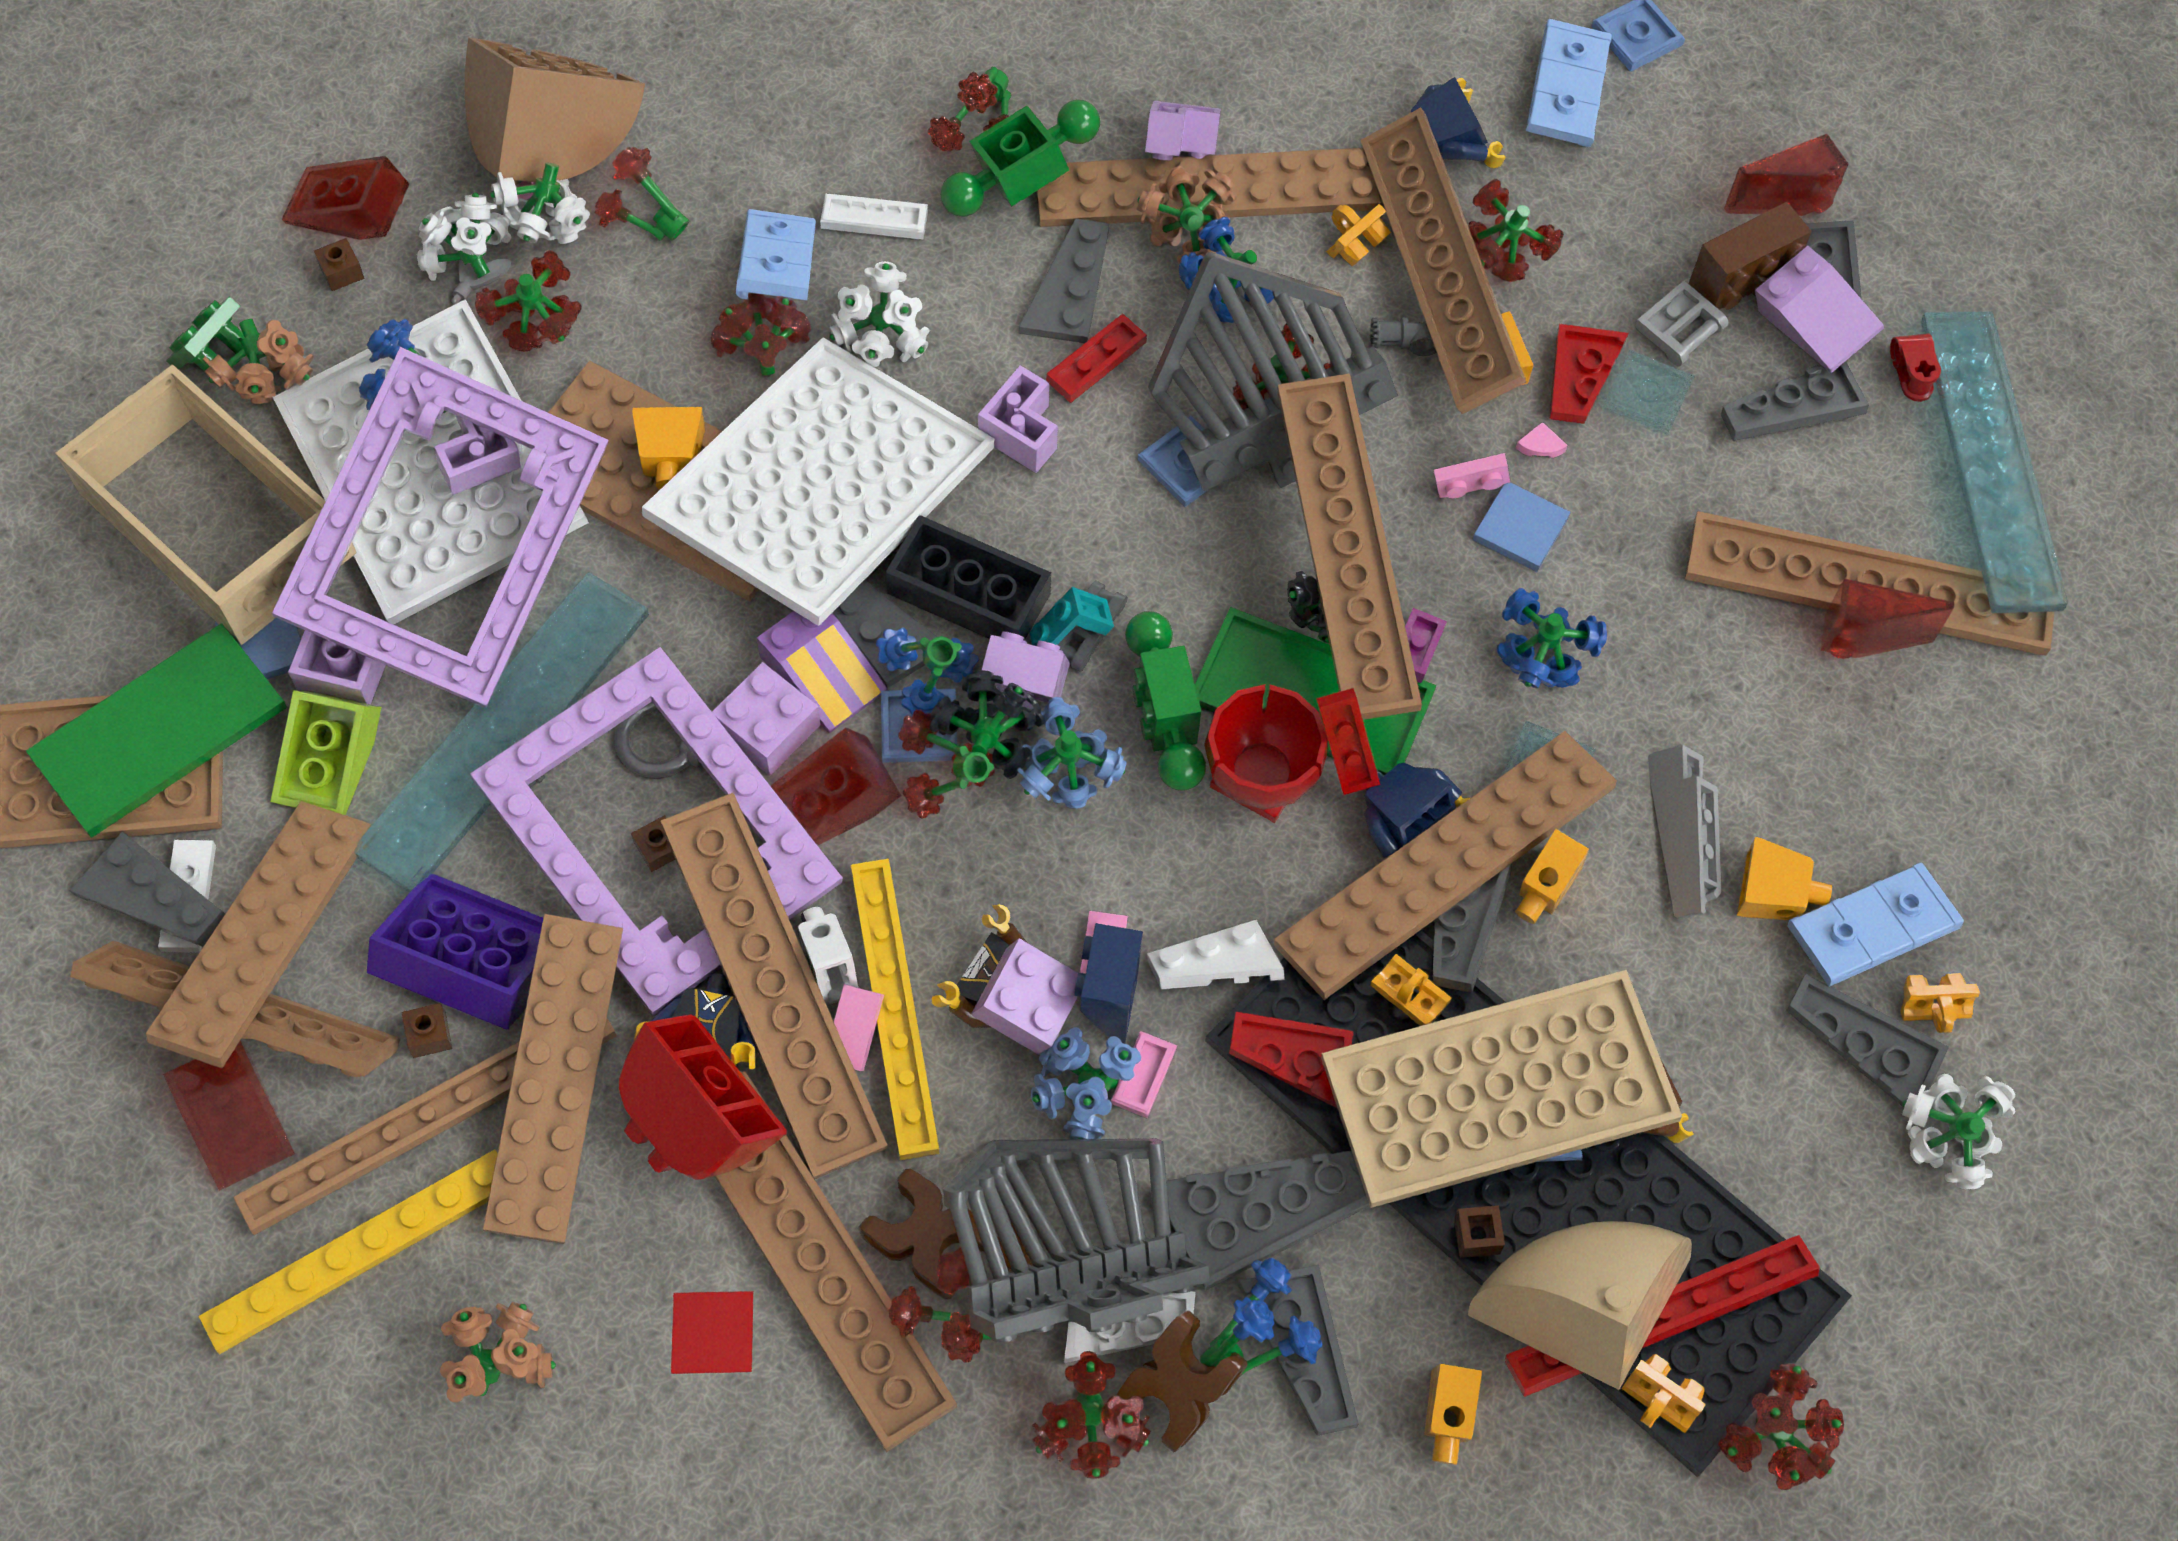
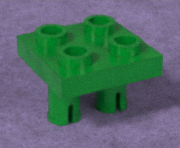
[166,296,245,371]

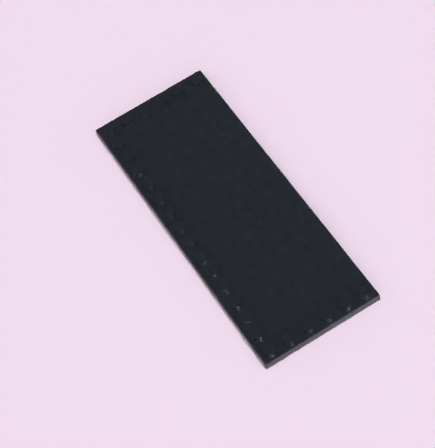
[1205,930,1852,1477]

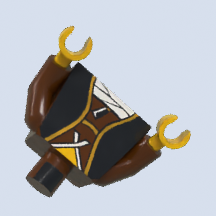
[932,904,1027,1028]

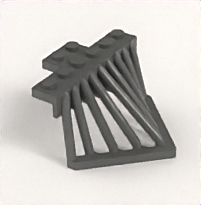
[1148,252,1398,492]
[943,1138,1210,1342]

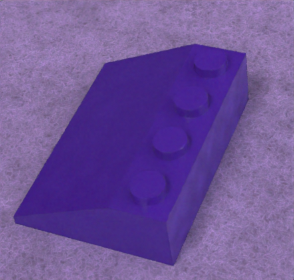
[367,872,543,1030]

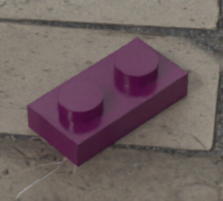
[1405,608,1447,683]

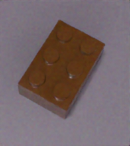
[1688,202,1812,310]

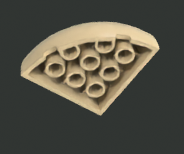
[1468,1221,1692,1390]

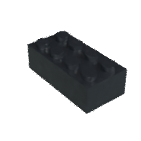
[886,515,1051,641]

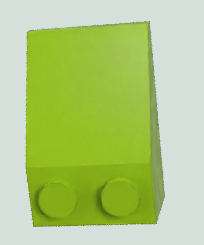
[270,690,382,815]

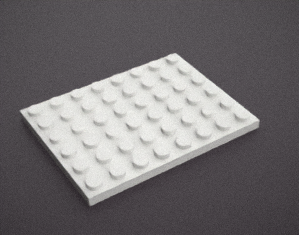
[273,299,589,625]
[642,337,995,626]

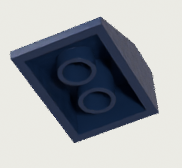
[1074,923,1143,1044]

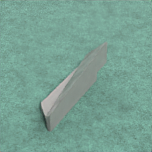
[1648,745,1722,919]

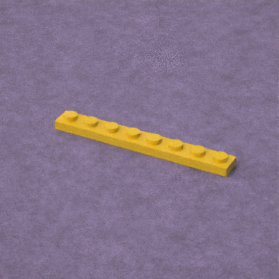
[851,859,940,1160]
[198,1149,498,1354]

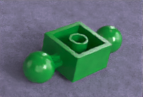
[940,99,1100,217]
[1125,611,1206,791]

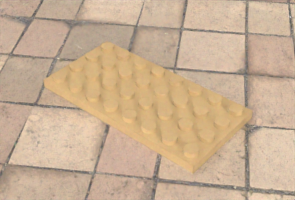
[1321,970,1682,1208]

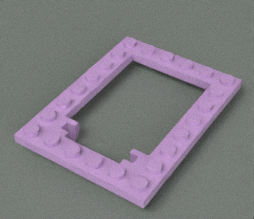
[272,347,609,708]
[470,647,843,1017]

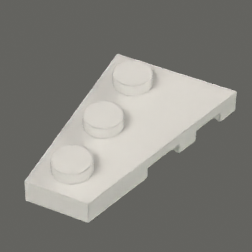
[1147,920,1285,989]
[1064,1291,1195,1363]

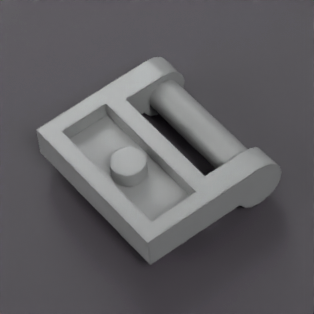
[1635,281,1728,366]

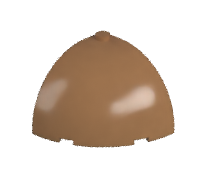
[465,37,645,185]

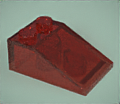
[1724,134,1849,216]
[282,156,409,240]
[1820,579,1955,659]
[771,727,902,846]
[163,1040,295,1191]

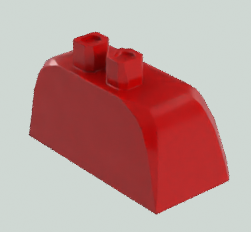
[619,1014,787,1180]

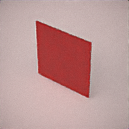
[671,1291,754,1374]

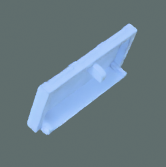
[1526,19,1612,147]
[736,209,816,300]
[1787,862,1964,987]

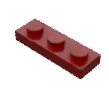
[1046,313,1147,403]
[1316,688,1380,795]

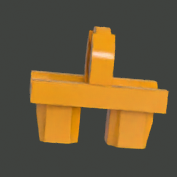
[1326,203,1391,267]
[1370,954,1451,1026]
[1900,973,1980,1033]
[1621,1354,1706,1433]

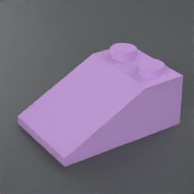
[1755,245,1884,373]

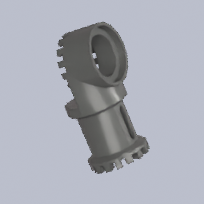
[1370,317,1437,356]

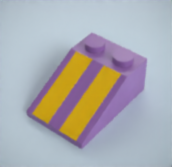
[757,611,888,734]

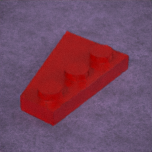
[1549,324,1629,424]
[1229,1012,1353,1108]

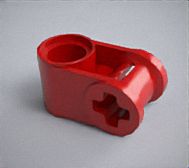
[1890,333,1941,402]

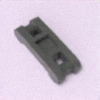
[1058,580,1128,672]

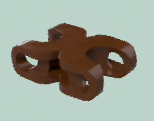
[858,1169,984,1299]
[1115,1310,1248,1453]

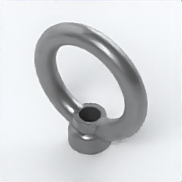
[615,702,703,778]

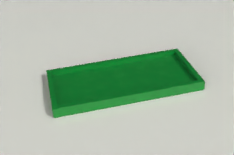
[1195,607,1437,775]
[26,623,287,838]

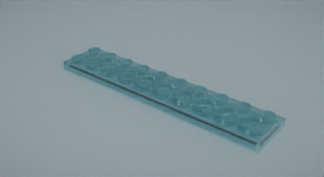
[1921,311,2068,613]
[354,572,649,893]

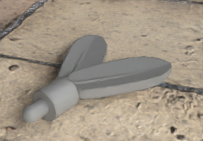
[451,259,511,305]

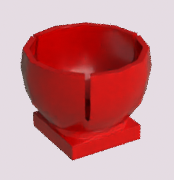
[1204,684,1329,823]

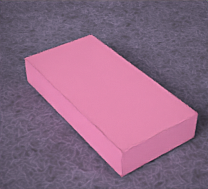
[834,984,884,1071]
[1111,1031,1177,1118]

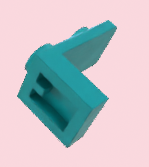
[1030,587,1114,646]

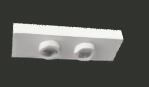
[820,193,928,240]
[158,840,216,953]

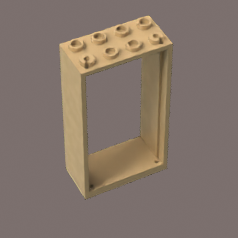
[55,364,357,646]

